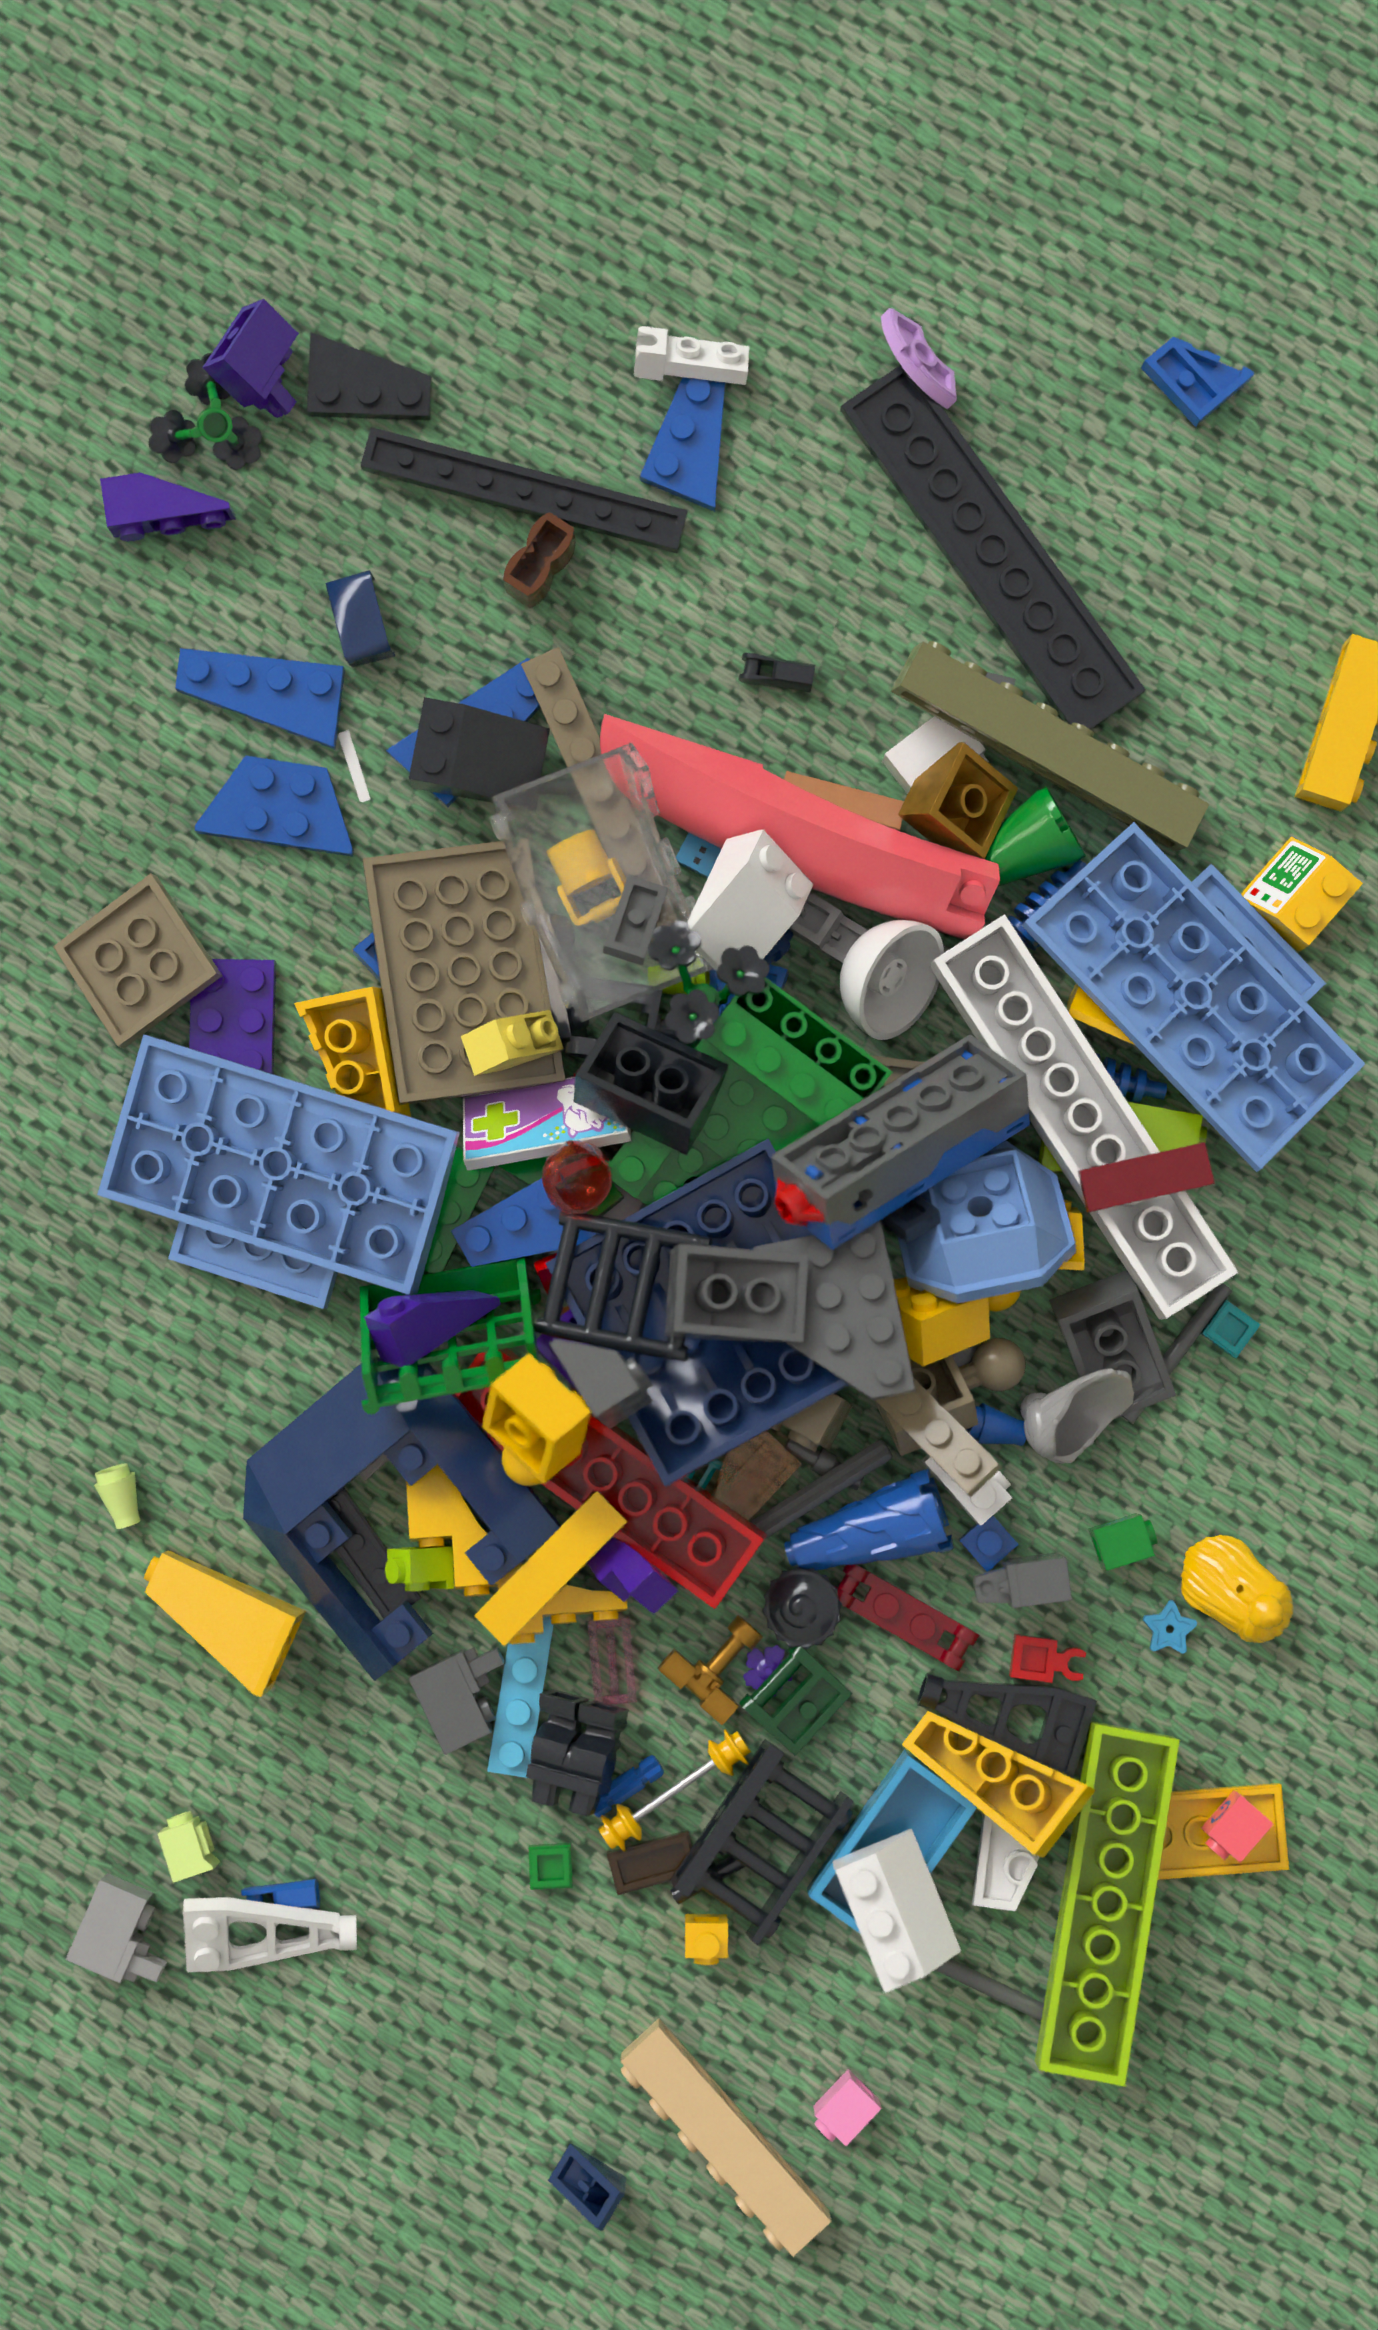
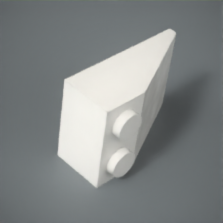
[687,829,813,970]

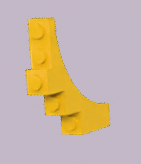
[406,1465,628,1645]

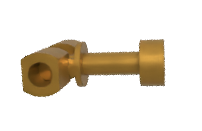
[658,1615,763,1725]

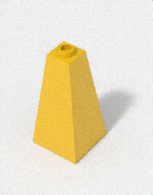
[144,1551,306,1697]

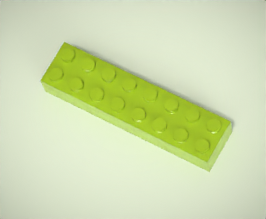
[1035,1721,1180,2087]

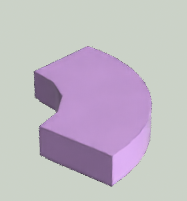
[881,308,957,410]

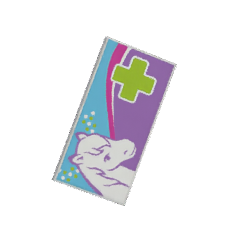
[463,1077,631,1171]

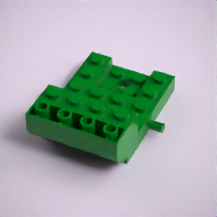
[602,977,892,1206]

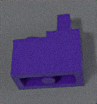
[202,299,299,418]

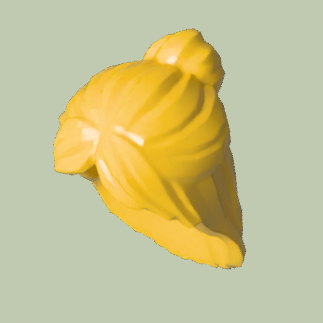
[1181,1535,1294,1643]

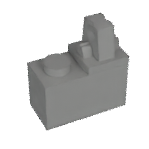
[66,1873,167,1983]

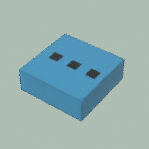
[674,833,721,879]

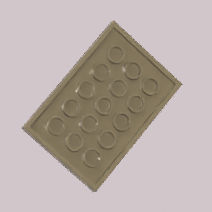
[363,838,565,1105]

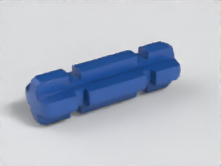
[594,1755,664,1817]

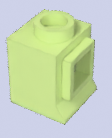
[158,1811,220,1883]

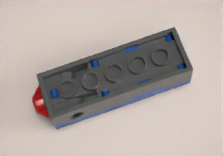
[771,1034,1030,1250]

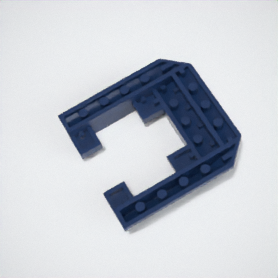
[243,1356,561,1681]

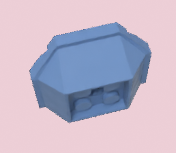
[897,1140,1076,1304]

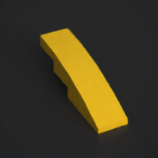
[474,1491,627,1647]

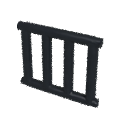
[534,1210,713,1362]

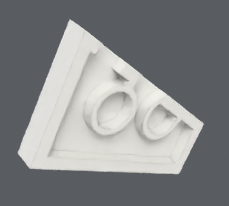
[972,1813,1039,1911]

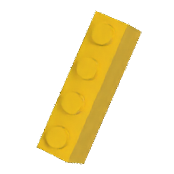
[1295,634,1378,812]

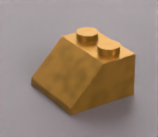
[898,742,1018,859]

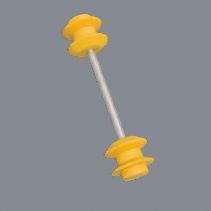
[598,1729,751,1852]

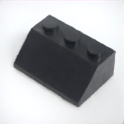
[573,1012,729,1155]

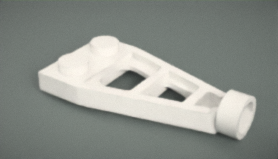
[183,1897,357,1972]

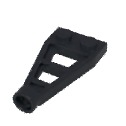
[917,1673,1097,1779]

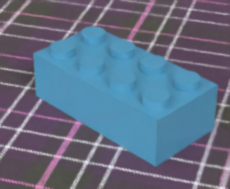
[807,1749,977,1934]

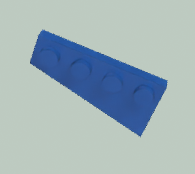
[175,648,345,750]
[386,658,541,808]

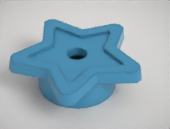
[1143,1600,1197,1654]

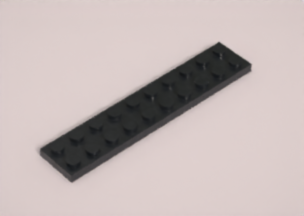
[840,365,1146,730]

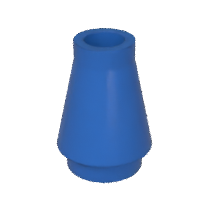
[966,1403,1026,1446]

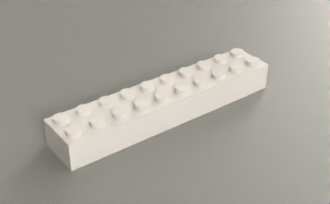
[930,914,1238,1319]

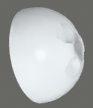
[840,920,944,1040]

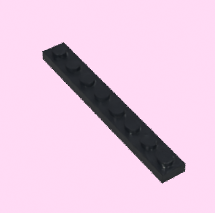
[360,427,688,554]

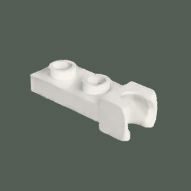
[634,326,749,385]

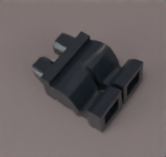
[526,1689,629,1816]

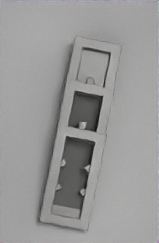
[789,892,868,965]

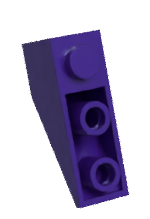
[100,473,235,541]

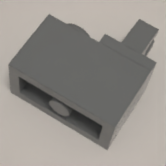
[973,1552,1072,1608]
[408,1647,505,1755]

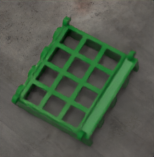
[359,1257,541,1414]

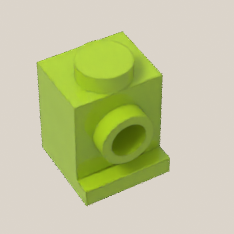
[385,1546,454,1591]

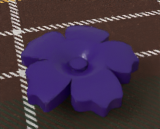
[743,1645,793,1696]

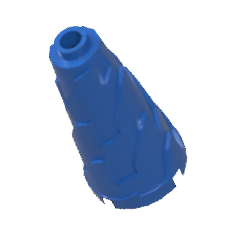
[784,1468,954,1571]

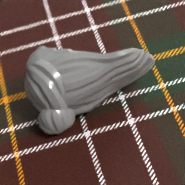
[1020,1369,1135,1464]

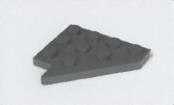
[754,1221,916,1401]

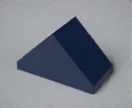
[548,2144,626,2231]

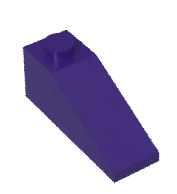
[364,1290,501,1367]

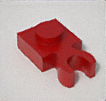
[1009,1634,1086,1683]

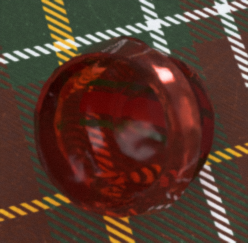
[542,1140,612,1214]

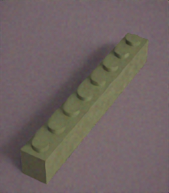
[891,641,1209,851]

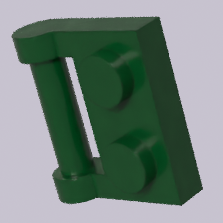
[739,1646,852,1756]

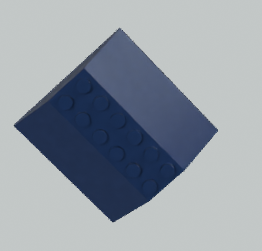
[546,1138,849,1487]

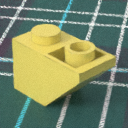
[461,1010,564,1076]

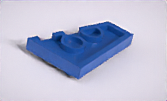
[640,377,725,512]

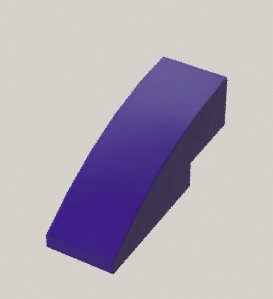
[587,1537,678,1615]

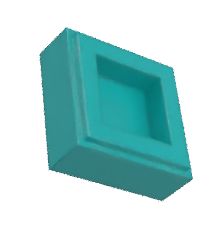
[1201,1300,1261,1358]

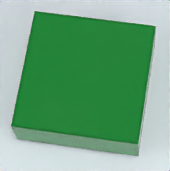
[528,1843,573,1890]

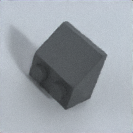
[550,1339,653,1429]

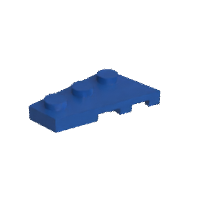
[451,1168,598,1267]

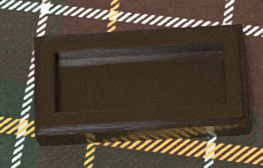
[607,1830,692,1895]

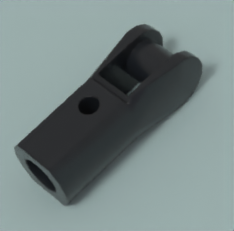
[738,653,815,693]

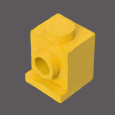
[685,1914,728,1965]

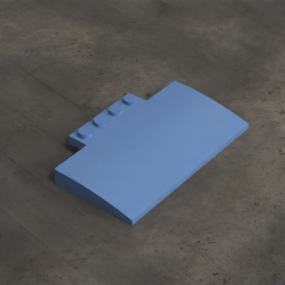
[1021,822,1365,1172]
[97,1035,460,1309]

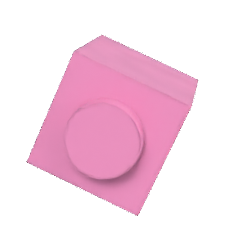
[813,2069,882,2146]

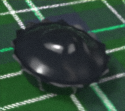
[762,1566,842,1650]

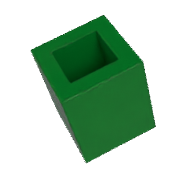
[1088,1513,1158,1571]

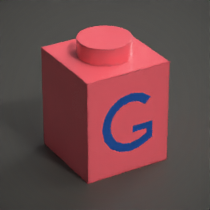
[1201,1790,1274,1863]

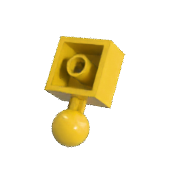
[893,1277,1021,1366]
[482,1354,591,1486]

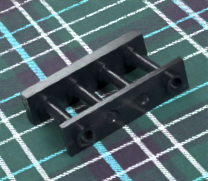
[670,1739,854,1945]

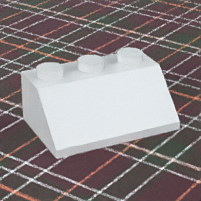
[832,1828,961,1993]

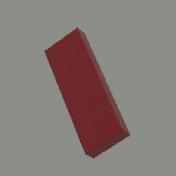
[1077,1142,1215,1213]

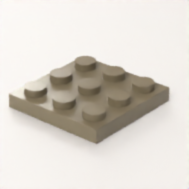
[53,873,222,1048]

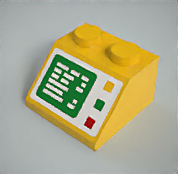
[1241,837,1363,952]

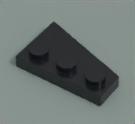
[307,332,432,421]

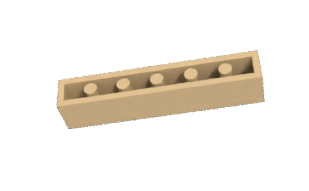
[620,2018,831,2257]

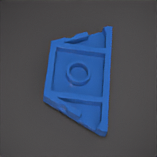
[194,756,354,857]

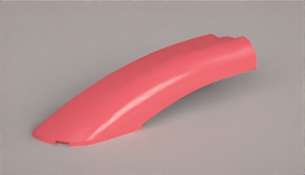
[600,714,1000,940]

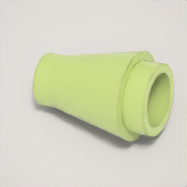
[94,1463,141,1529]

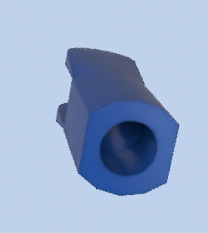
[241,1879,321,1909]

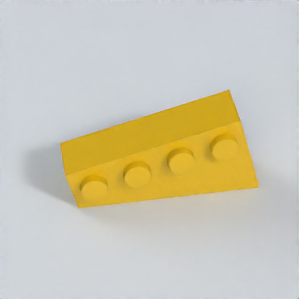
[294,987,411,1117]
[902,1711,1096,1858]

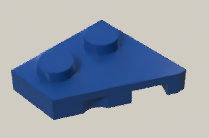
[1140,336,1254,427]

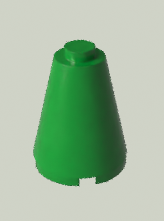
[985,786,1086,887]

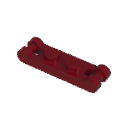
[835,1564,980,1672]

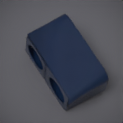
[326,570,395,667]

